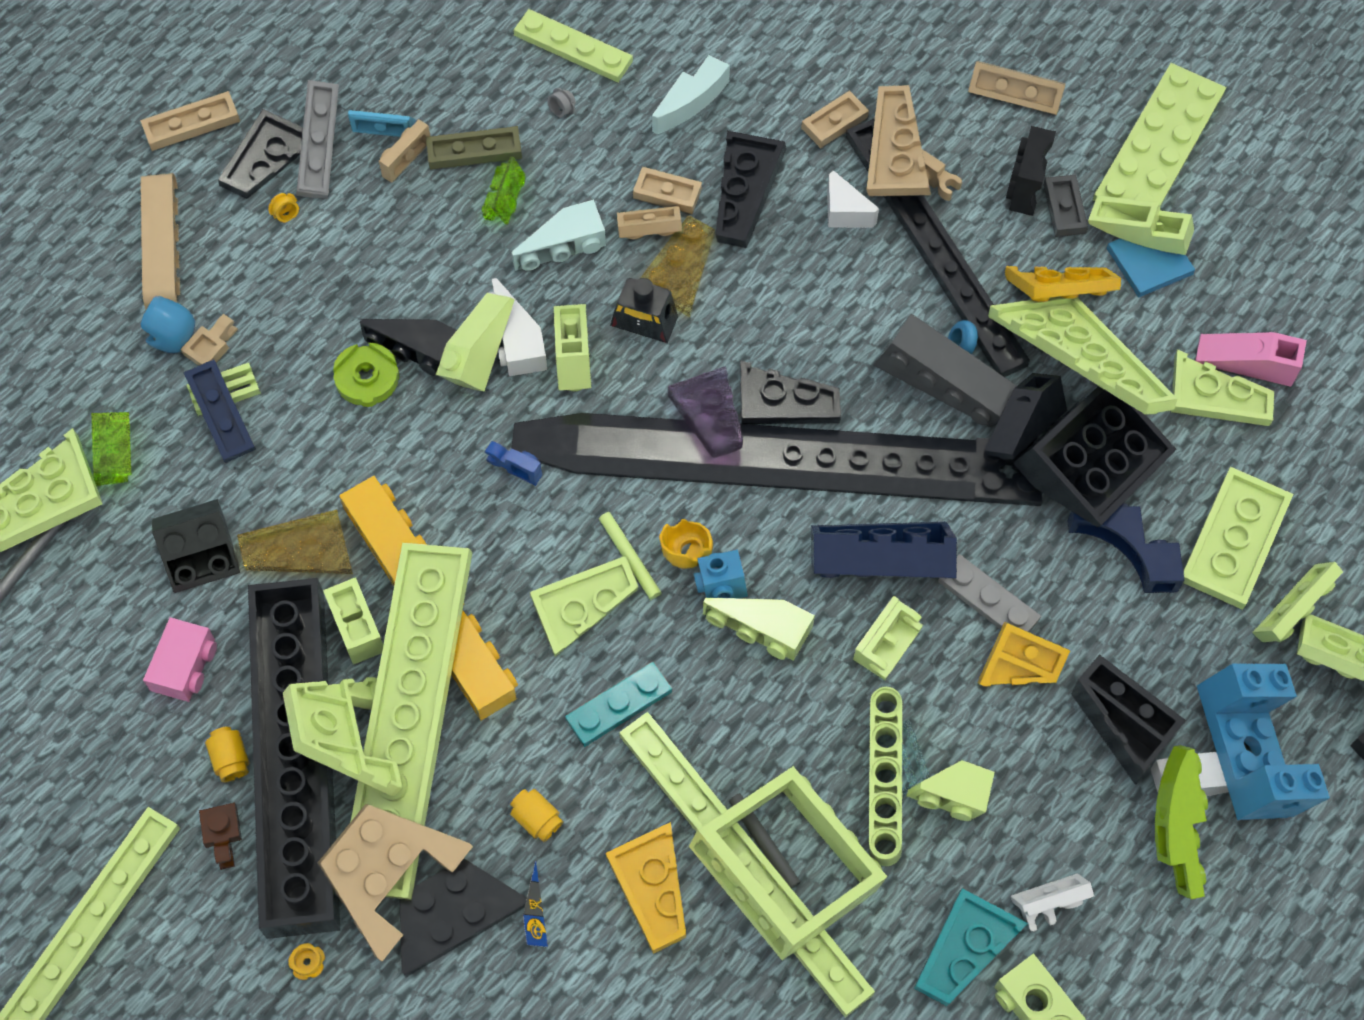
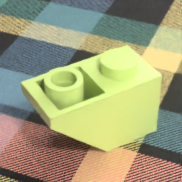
[907,760,995,821]

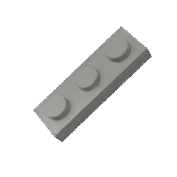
[938,554,1041,632]

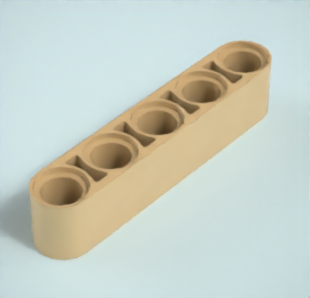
[141,173,180,310]

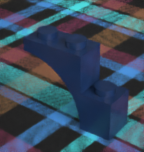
[1067,503,1185,593]

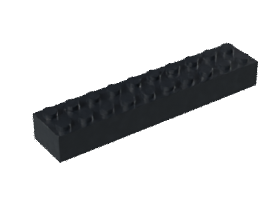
[248,578,341,939]

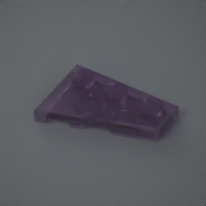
[668,366,743,459]

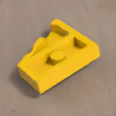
[978,622,1070,687]

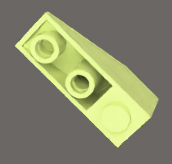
[703,598,815,661]

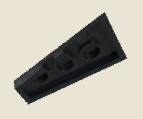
[715,130,786,248]

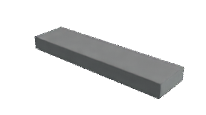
[296,80,339,199]

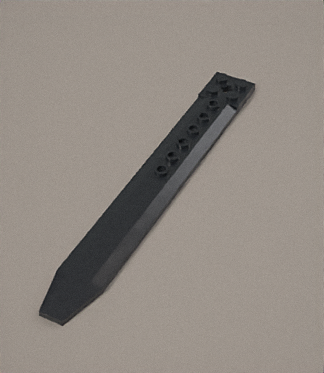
[511,413,1042,506]

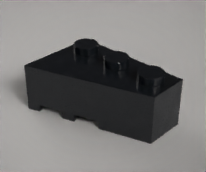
[1071,654,1186,785]

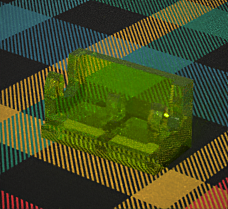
[91,412,132,486]

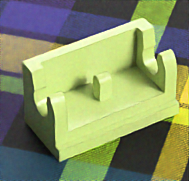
[853,596,923,680]

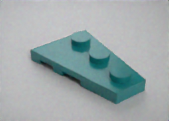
[913,888,1028,1006]

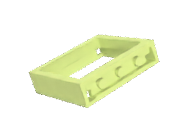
[689,766,887,961]

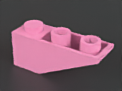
[1195,332,1307,387]

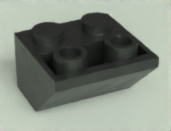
[152,499,240,593]

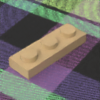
[968,61,1066,115]
[140,91,240,151]

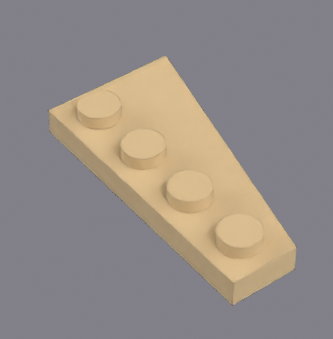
[867,85,931,196]

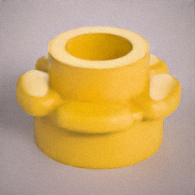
[268,193,299,223]
[288,943,325,980]

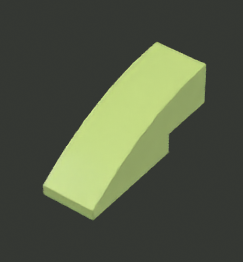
[1088,195,1194,255]

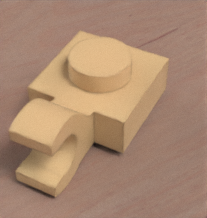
[922,149,962,201]
[180,314,238,366]

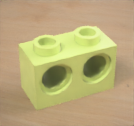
[323,577,383,665]

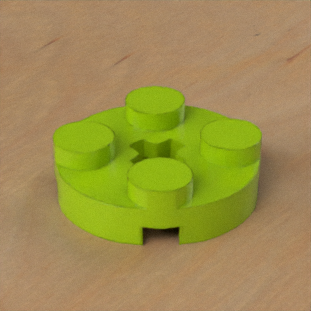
[333,343,400,407]

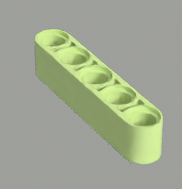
[869,687,902,866]

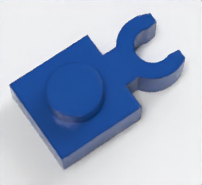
[485,441,542,486]

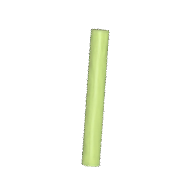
[599,512,662,600]

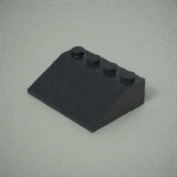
[1013,385,1177,527]

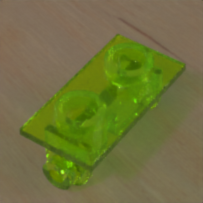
[481,156,526,225]

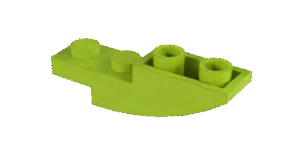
[1155,745,1208,899]

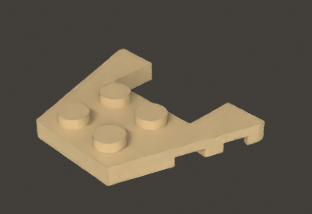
[318,804,473,961]

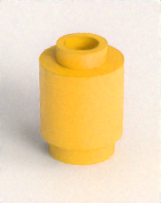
[205,727,250,783]
[510,789,564,842]

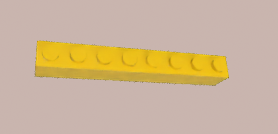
[339,476,518,721]

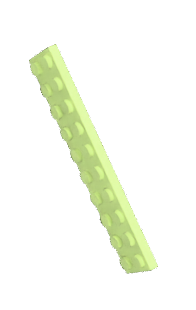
[350,543,472,900]

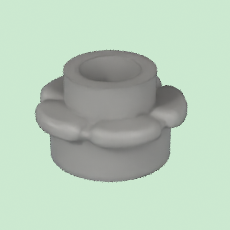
[547,88,576,118]

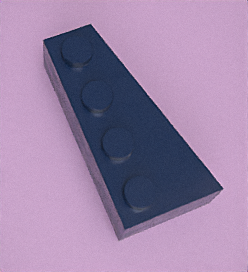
[811,521,957,578]

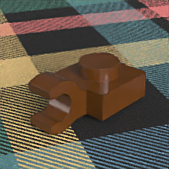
[199,802,242,870]

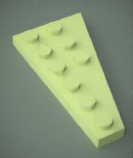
[988,296,1177,415]
[0,428,103,552]

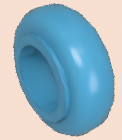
[948,320,978,354]

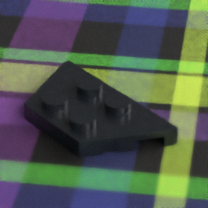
[400,859,527,978]

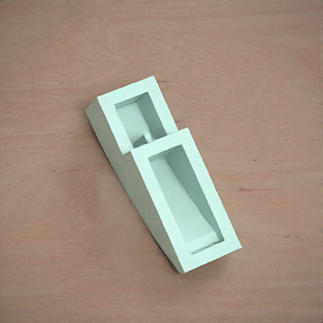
[652,55,730,134]

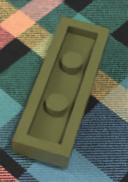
[426,126,522,170]

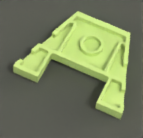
[283,677,403,796]

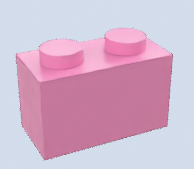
[143,617,217,702]

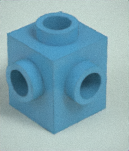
[694,549,748,599]

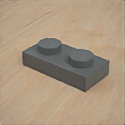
[1043,175,1088,237]

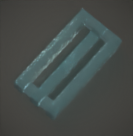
[878,720,930,796]

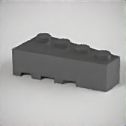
[873,313,1017,427]

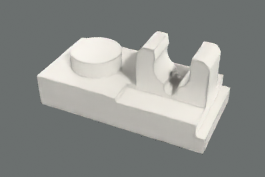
[1011,873,1094,931]

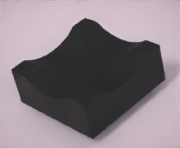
[1006,126,1056,216]

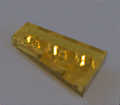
[640,215,715,317]
[237,509,353,574]

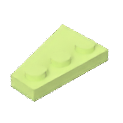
[1171,349,1274,426]

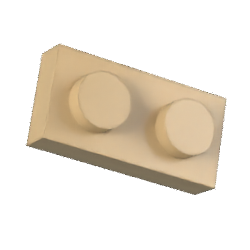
[801,90,869,149]
[379,119,430,183]
[633,167,702,214]
[617,206,682,239]

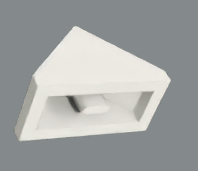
[827,170,879,228]

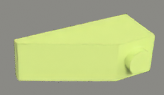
[436,293,515,392]
[554,304,591,391]

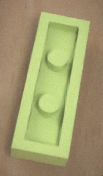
[1252,562,1343,642]

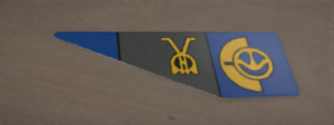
[523,861,548,947]

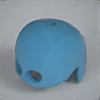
[141,296,195,354]

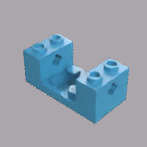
[1197,664,1330,820]

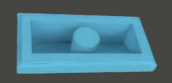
[348,110,416,137]

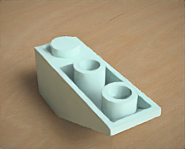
[512,200,606,271]

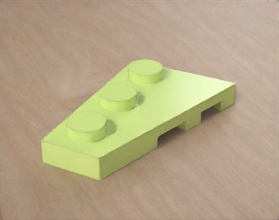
[530,556,638,657]

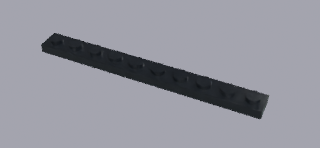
[846,119,1030,377]

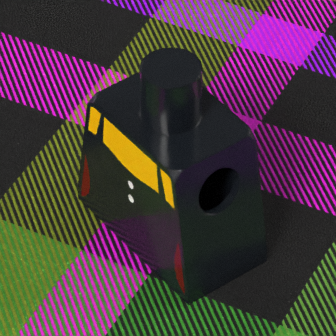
[610,278,678,343]

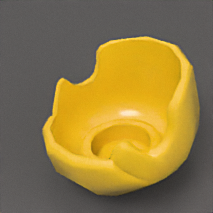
[659,519,713,569]

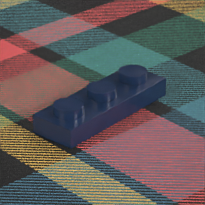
[183,359,256,463]

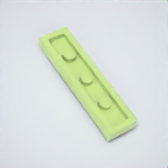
[514,9,633,82]

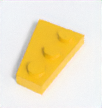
[1005,266,1121,302]
[605,822,686,954]

